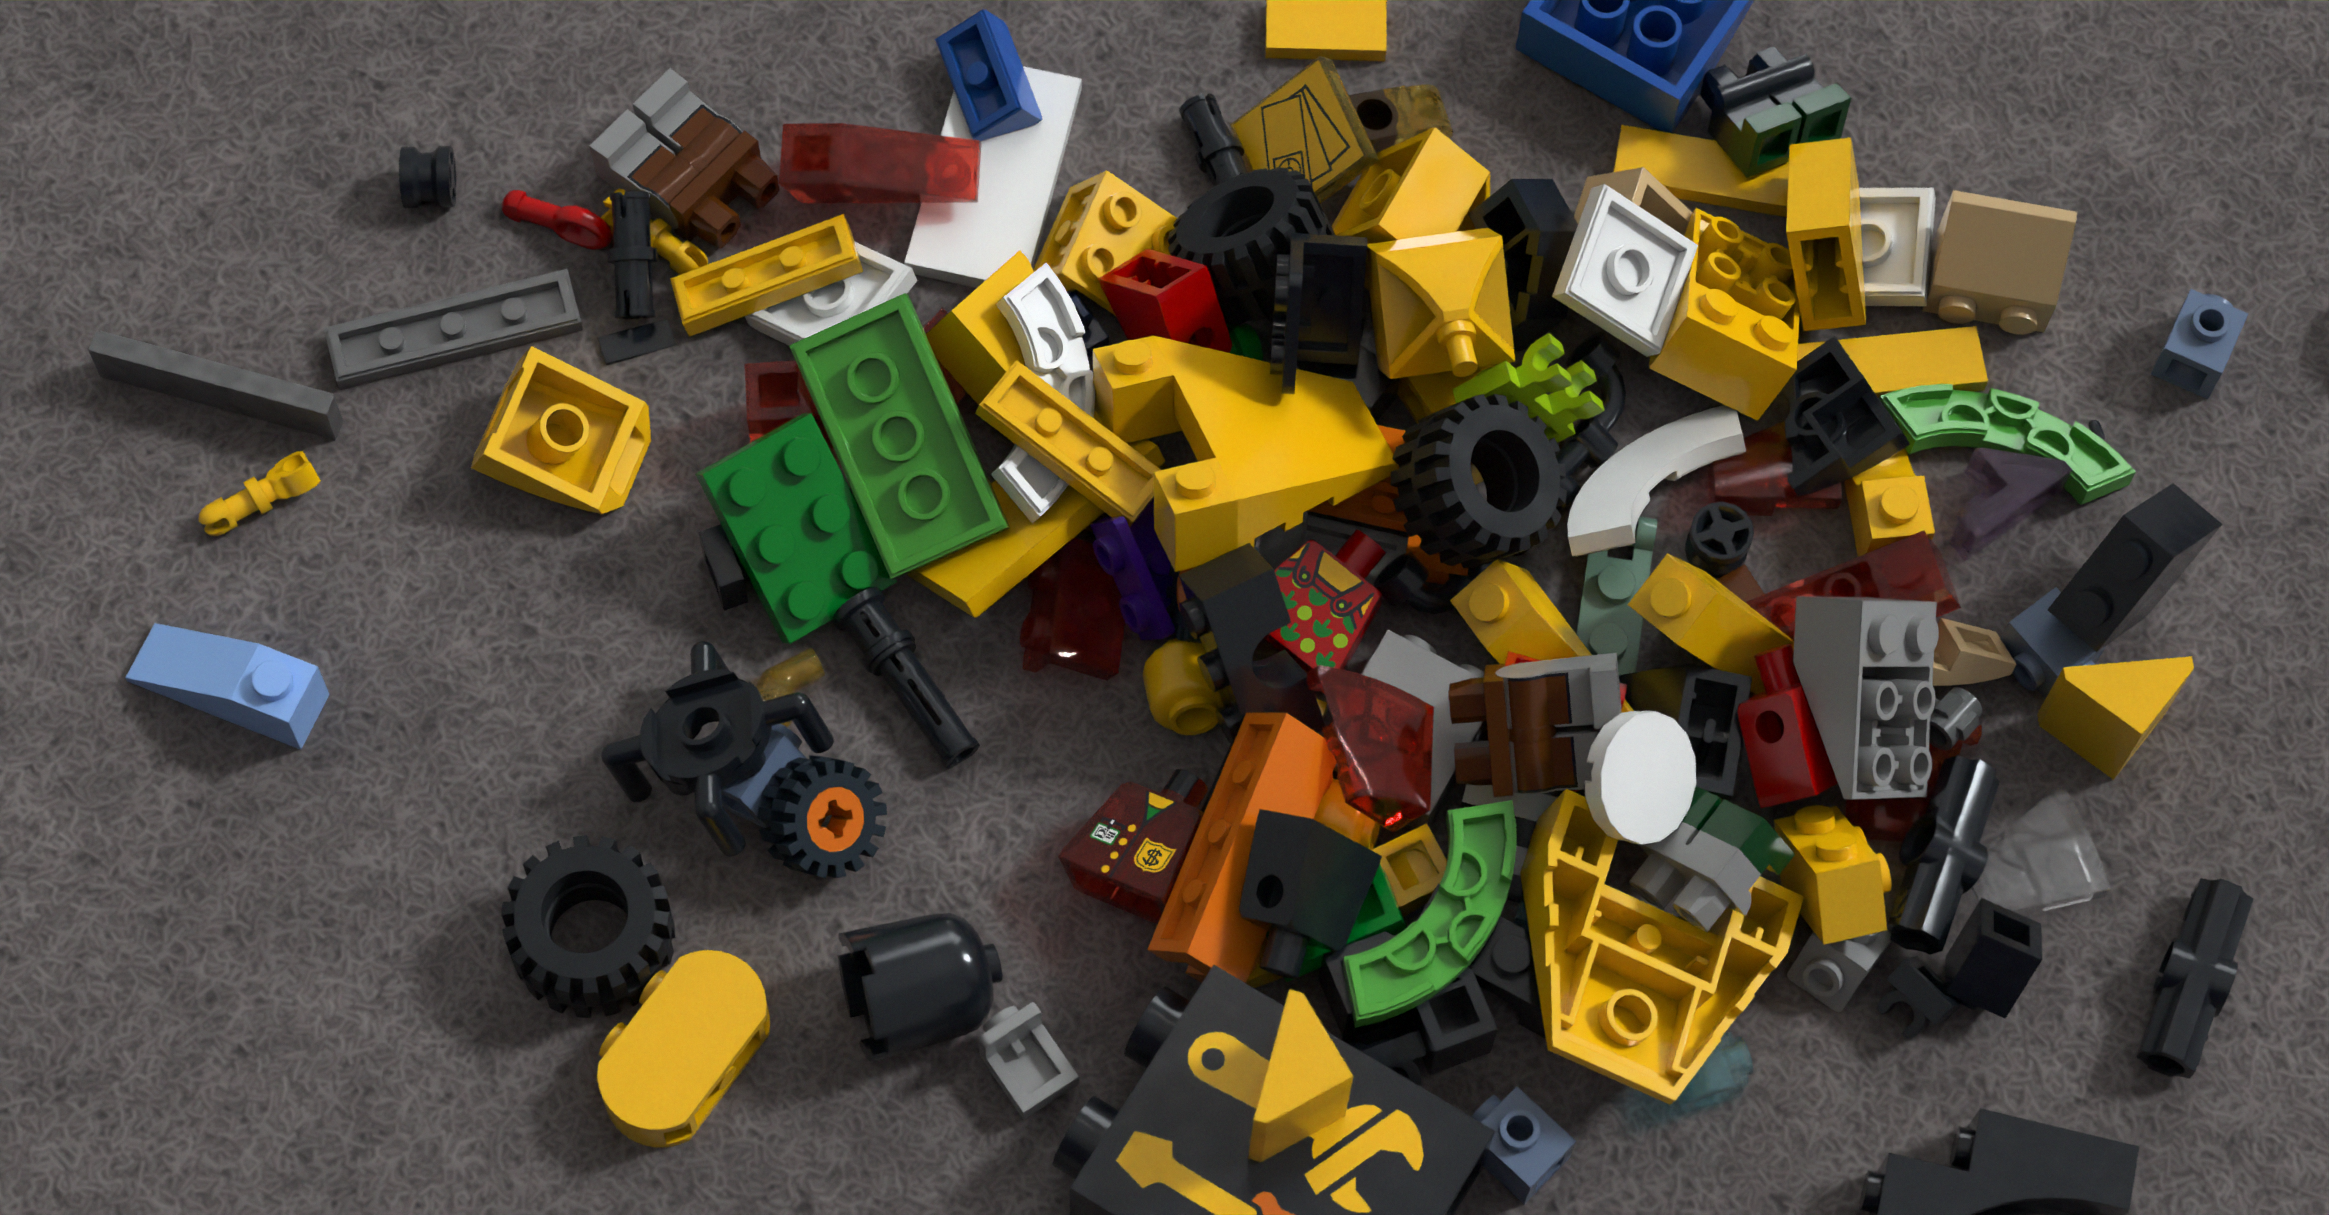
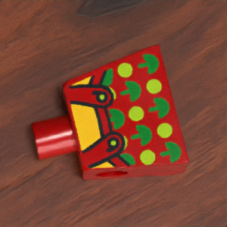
[1263,529,1386,692]

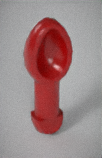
[501,190,613,249]

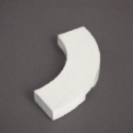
[991,262,1095,523]
[1567,405,1746,556]

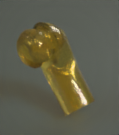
[756,648,825,727]

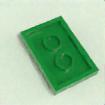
[695,413,897,644]

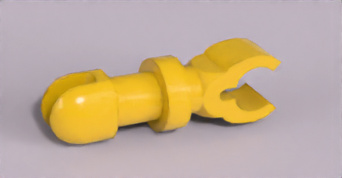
[601,189,708,275]
[198,450,321,536]

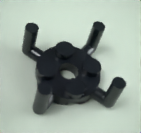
[601,641,834,857]

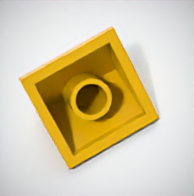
[2037,656,2194,780]
[1248,989,1353,1162]

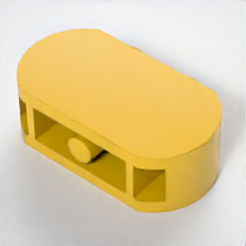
[597,950,770,1147]

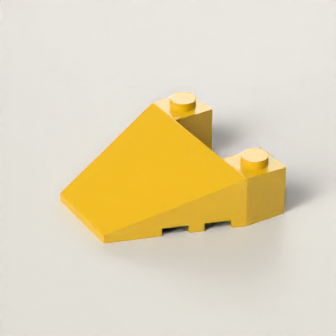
[1093,335,1398,572]
[1520,789,1804,1105]

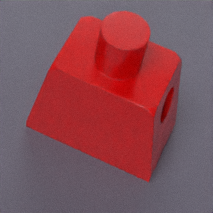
[1098,249,1233,353]
[1737,644,1838,808]

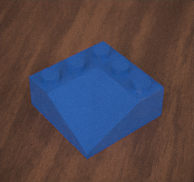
[1515,0,1754,133]

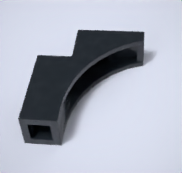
[1859,1108,2140,1215]

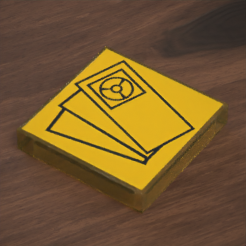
[1230,56,1379,204]

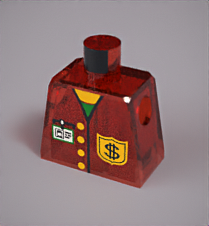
[1058,769,1208,924]

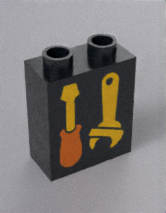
[1053,965,1495,1215]

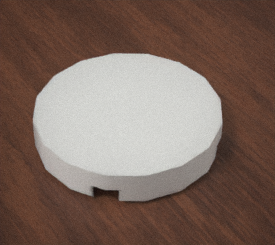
[1585,710,1696,845]

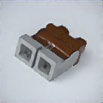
[589,68,780,249]
[1448,653,1622,797]

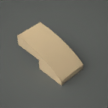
[1932,618,2017,686]

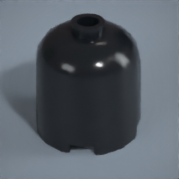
[838,913,1003,1062]

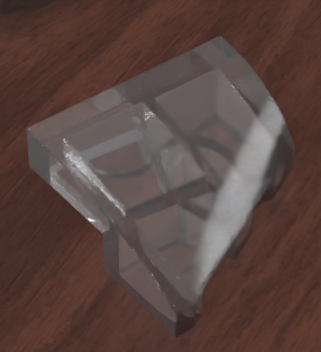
[1964,787,2111,920]

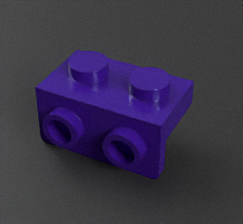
[1090,498,1175,640]

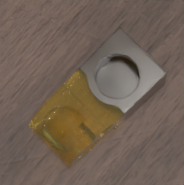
[1337,84,1453,175]

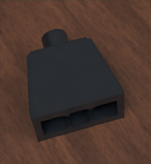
[1239,809,1382,979]

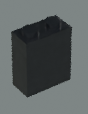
[2047,483,2223,652]

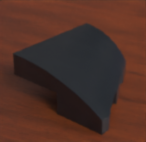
[1783,336,1910,497]

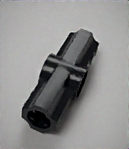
[1887,755,2000,955]
[2136,878,2254,1079]

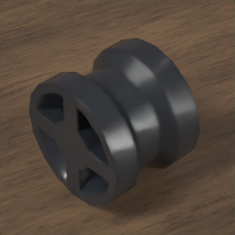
[399,146,456,208]
[1685,502,1754,578]

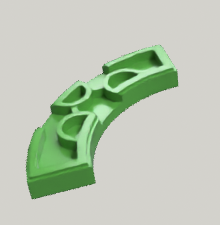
[1879,384,2136,505]
[1342,800,1517,1028]

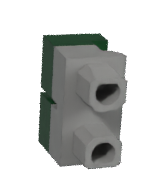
[1629,786,1795,932]

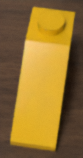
[1450,559,1634,713]

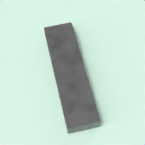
[324,269,583,390]
[88,331,343,440]

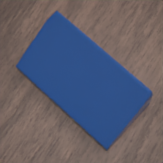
[935,9,1043,142]

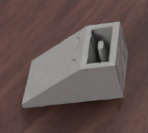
[1793,596,1939,800]

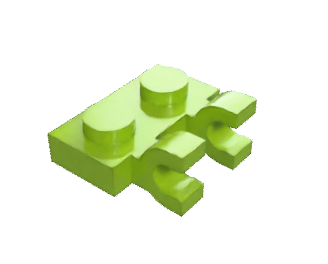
[1453,333,1605,443]

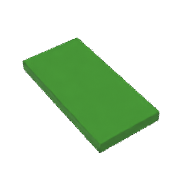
[789,293,1010,580]

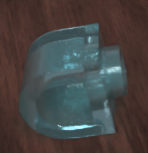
[1677,1031,1753,1112]

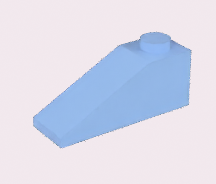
[125,623,330,750]

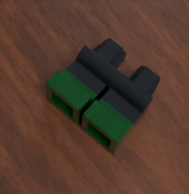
[1700,46,1851,178]

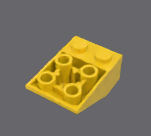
[1649,208,1800,421]

